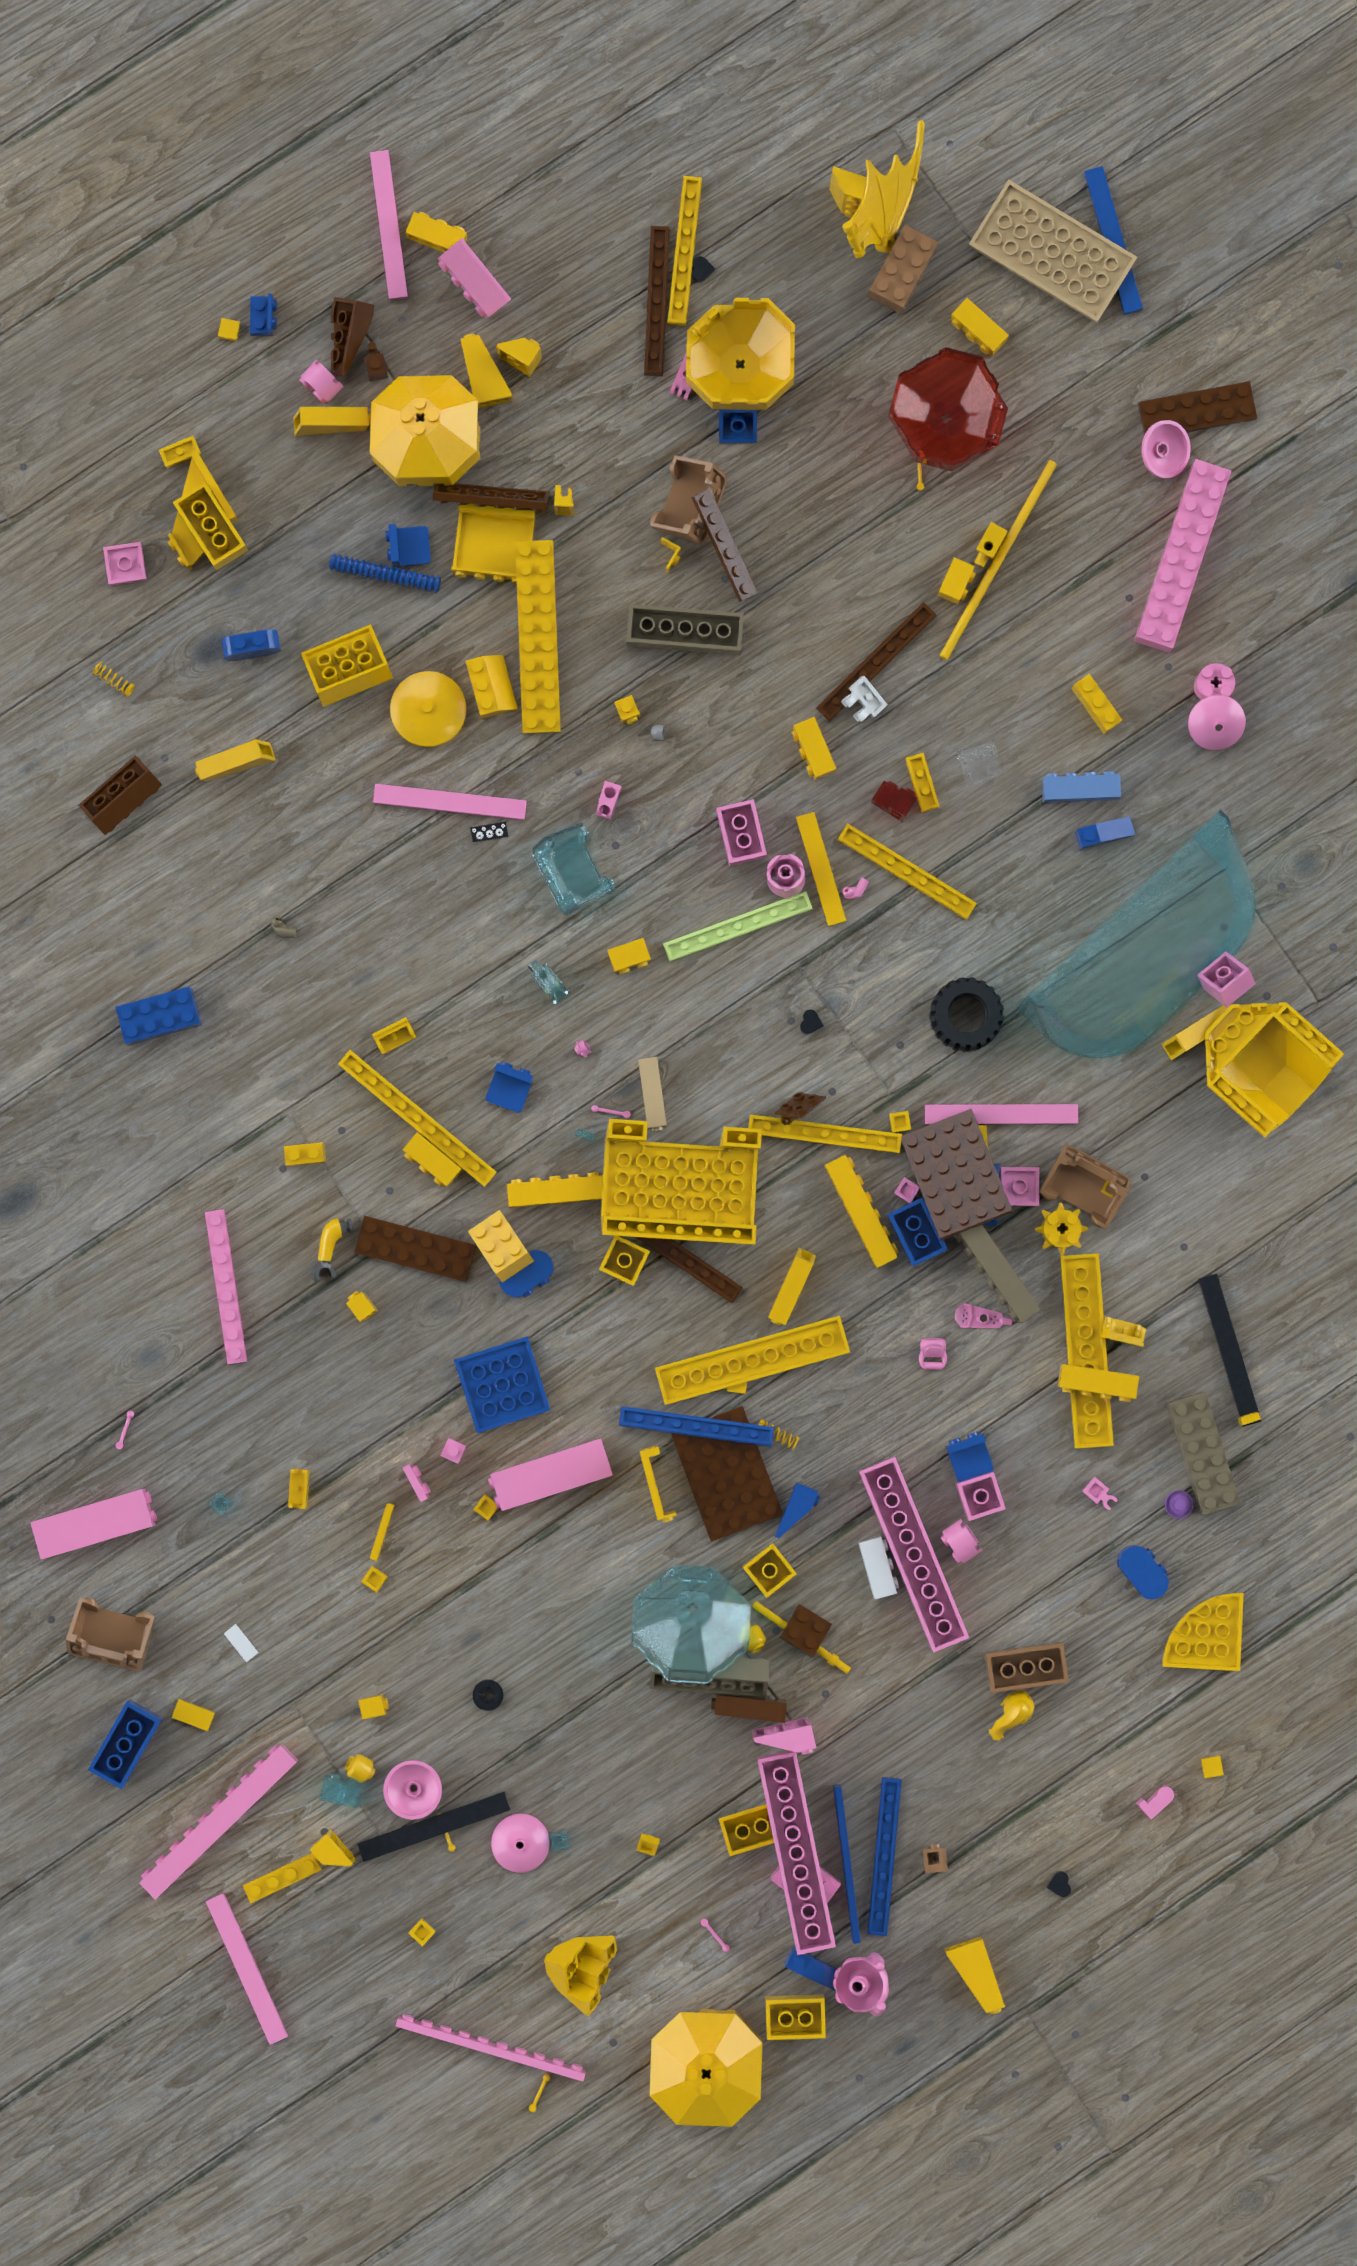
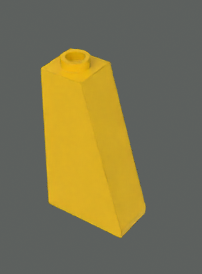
[460,334,513,409]
[293,407,371,436]
[195,739,276,781]
[1161,1005,1230,1060]
[768,1248,816,1325]
[944,1936,1005,2014]

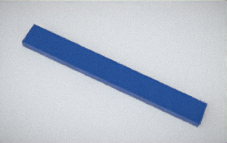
[1084,166,1143,315]
[619,1406,774,1447]
[867,1777,902,1936]
[833,1784,861,1944]

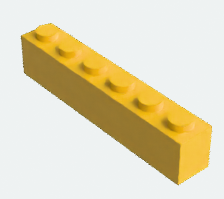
[824,1155,899,1268]
[507,1172,603,1208]

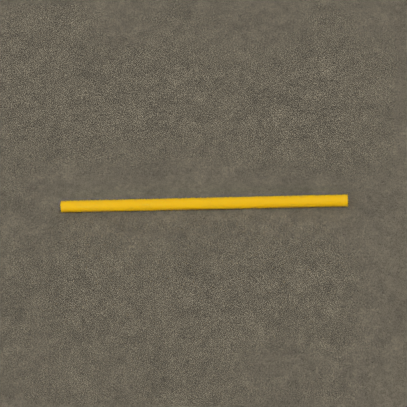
[939,460,1057,660]

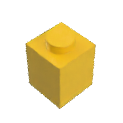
[358,1694,389,1720]

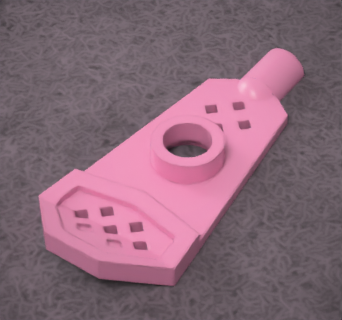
[954,1303,1012,1328]

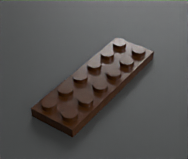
[1138,381,1257,435]
[433,483,550,512]
[354,1216,476,1282]

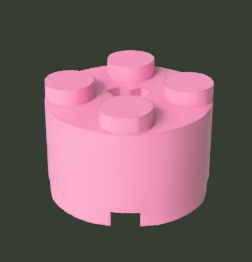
[300,360,344,404]
[1194,663,1235,700]
[767,854,805,899]
[941,1518,983,1563]

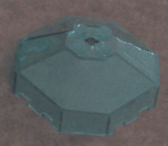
[631,1565,751,1684]

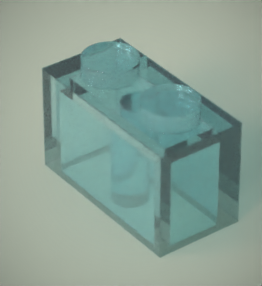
[319,1772,364,1808]

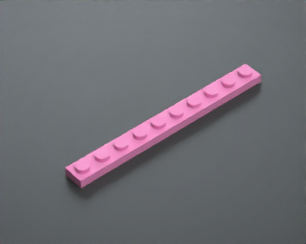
[396,2014,586,2081]

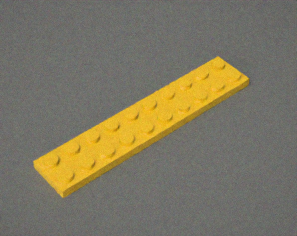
[515,540,561,733]
[1060,1253,1114,1448]
[655,1315,850,1405]

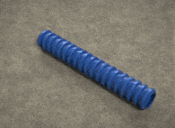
[329,553,441,593]

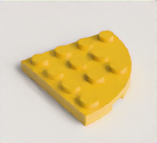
[1162,1593,1244,1671]

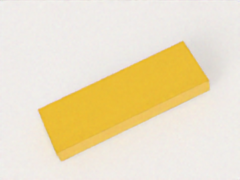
[905,753,940,813]
[370,1503,396,1561]

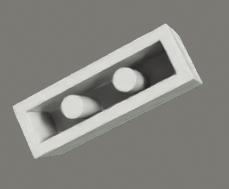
[858,1536,899,1599]

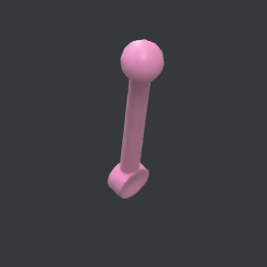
[591,1105,631,1119]
[116,1411,134,1449]
[701,1918,730,1952]

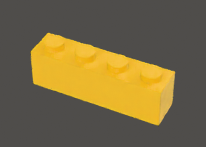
[1057,1364,1139,1402]

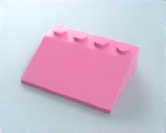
[437,238,511,318]
[751,1717,816,1755]

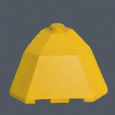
[544,1936,617,2016]

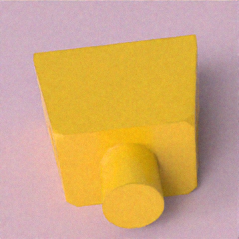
[974,522,1008,568]

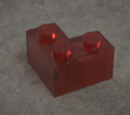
[871,781,918,823]

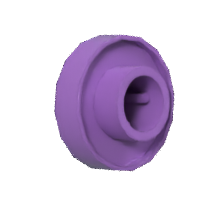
[1164,1490,1193,1519]

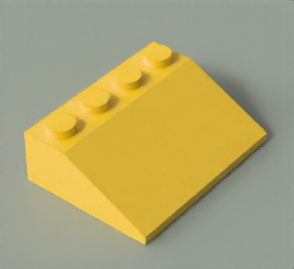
[301,624,393,707]

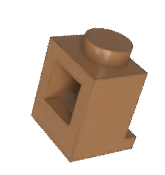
[923,1844,949,1873]

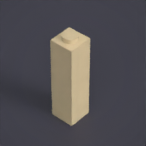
[638,1057,667,1132]

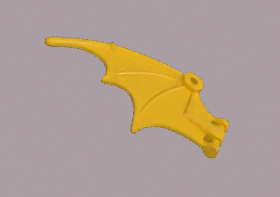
[842,120,925,258]

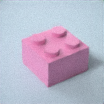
[1197,952,1256,1007]
[955,1471,1006,1521]

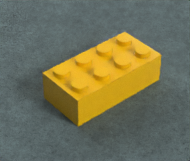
[173,482,248,571]

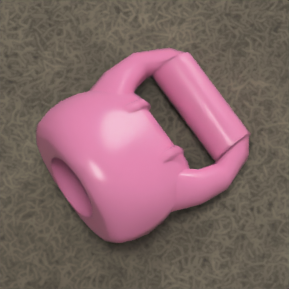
[919,1338,947,1370]

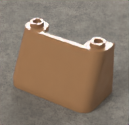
[650,455,727,545]
[1039,1144,1131,1229]
[66,1597,155,1671]

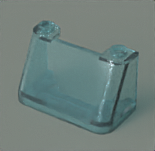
[532,822,615,915]

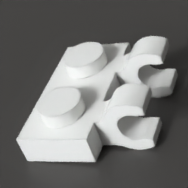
[841,676,888,722]

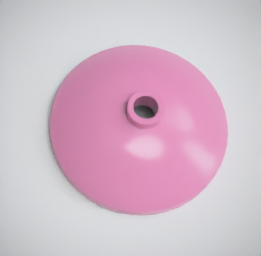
[1142,420,1191,478]
[1188,695,1246,750]
[383,1760,442,1820]
[491,1813,550,1873]

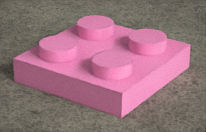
[103,542,147,586]
[1000,1167,1039,1206]
[403,1463,431,1502]

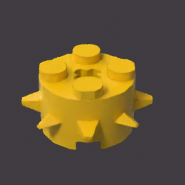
[1035,1203,1088,1256]

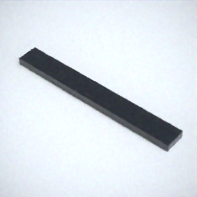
[1198,1273,1261,1427]
[357,1791,511,1862]

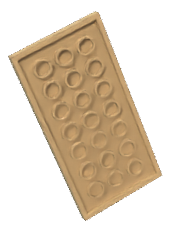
[969,179,1137,323]

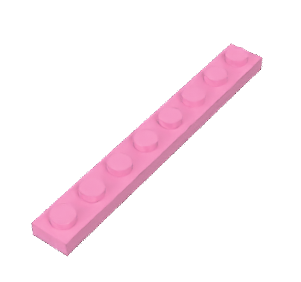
[205,1209,247,1364]

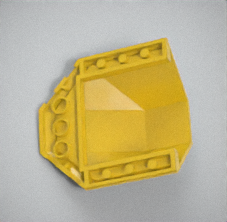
[1205,1002,1344,1138]

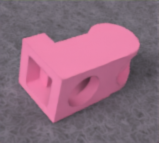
[596,781,622,819]
[1136,1785,1174,1819]

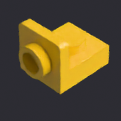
[614,695,640,725]

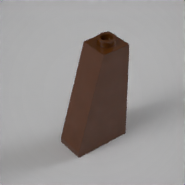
[711,1694,787,1723]

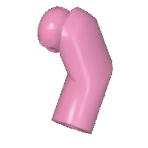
[842,878,869,899]

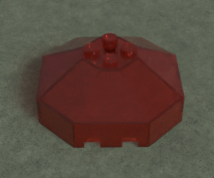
[888,347,1008,471]

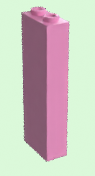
[488,1438,613,1511]
[30,1488,157,1560]

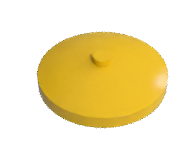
[390,671,467,748]

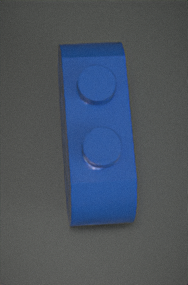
[221,629,281,661]
[499,1250,554,1298]
[1117,1545,1169,1599]

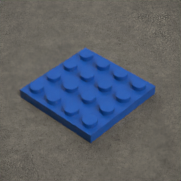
[454,1336,551,1433]

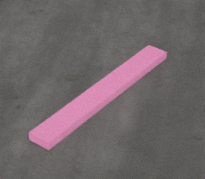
[370,150,408,301]
[373,784,527,820]
[924,1104,1078,1124]
[206,1893,288,2045]

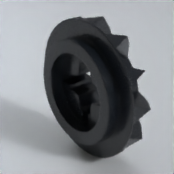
[473,1679,504,1711]

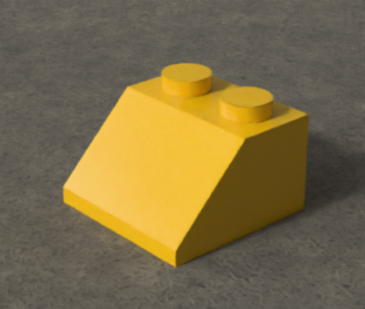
[496,338,542,377]
[310,1829,356,1866]

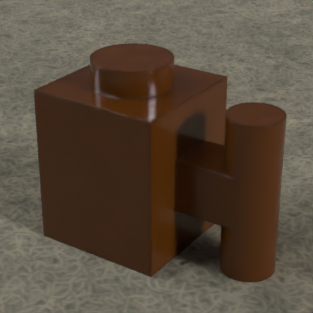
[365,342,388,381]

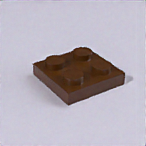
[779,1604,832,1658]

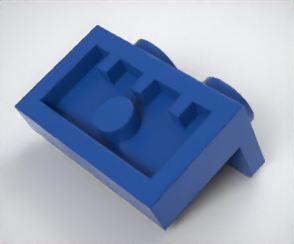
[250,293,277,336]

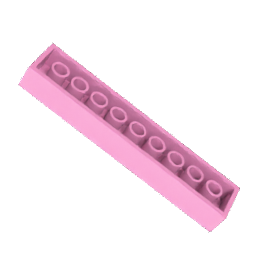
[1134,459,1231,653]
[858,1456,969,1653]
[757,1751,836,1955]

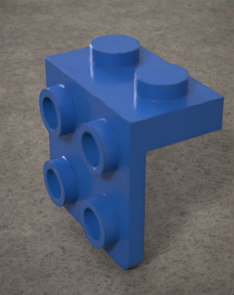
[385,524,431,567]
[486,1061,534,1113]
[945,1431,994,1482]

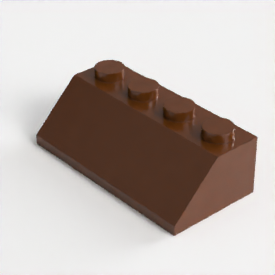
[78,755,162,835]

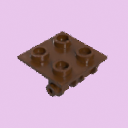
[774,1092,826,1125]

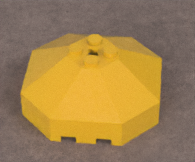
[686,298,795,410]
[370,375,480,486]
[650,2009,762,2127]

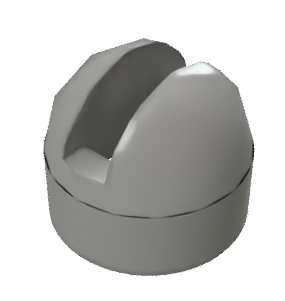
[651,725,665,740]

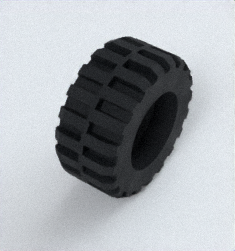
[929,977,1004,1052]

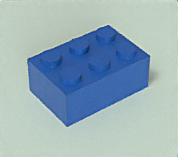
[887,1197,948,1267]

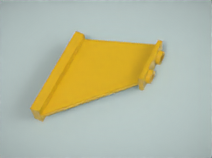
[167,452,238,571]

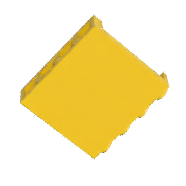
[451,503,536,584]
[639,1445,677,1523]

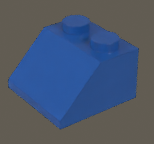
[719,409,757,443]

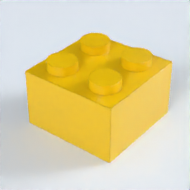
[599,1236,650,1286]
[742,1542,797,1598]

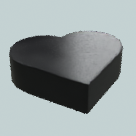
[692,256,715,282]
[800,1009,824,1035]
[1046,1871,1071,1897]

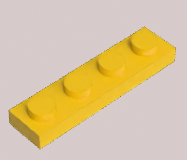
[243,1852,322,1904]

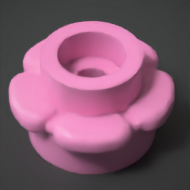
[574,1040,591,1058]

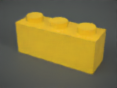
[405,212,467,253]
[950,298,1009,357]
[1071,674,1122,735]
[791,716,837,780]
[402,1132,462,1187]

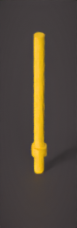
[752,1601,851,1674]

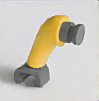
[312,1218,353,1284]

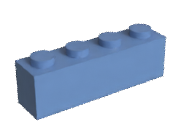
[1042,771,1121,803]

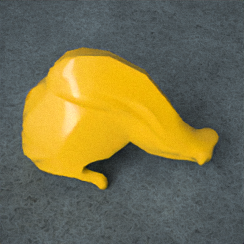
[989,1690,1035,1741]

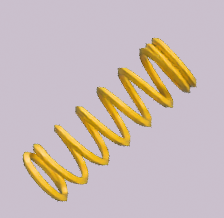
[93,662,135,697]
[758,1419,799,1450]

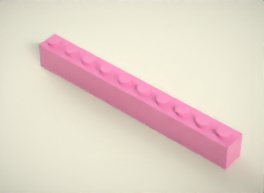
[139,1743,298,1900]

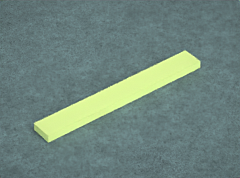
[663,891,813,962]

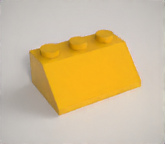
[829,166,867,218]
[466,655,518,720]
[718,1804,774,1856]

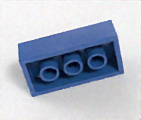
[115,986,202,1046]
[88,1699,164,1789]

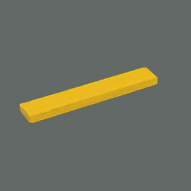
[796,812,847,927]

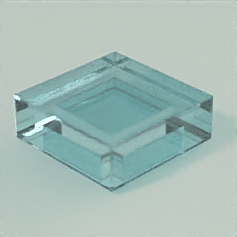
[575,1129,596,1143]

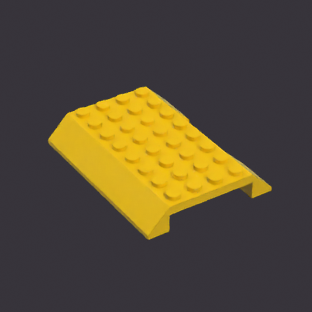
[601,1119,762,1245]

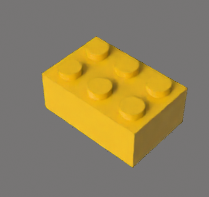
[468,1210,534,1283]
[765,1994,826,2040]

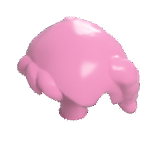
[833,1952,889,2017]

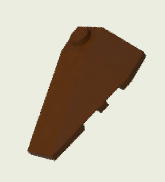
[331,297,374,377]

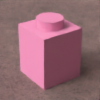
[440,1438,467,1464]

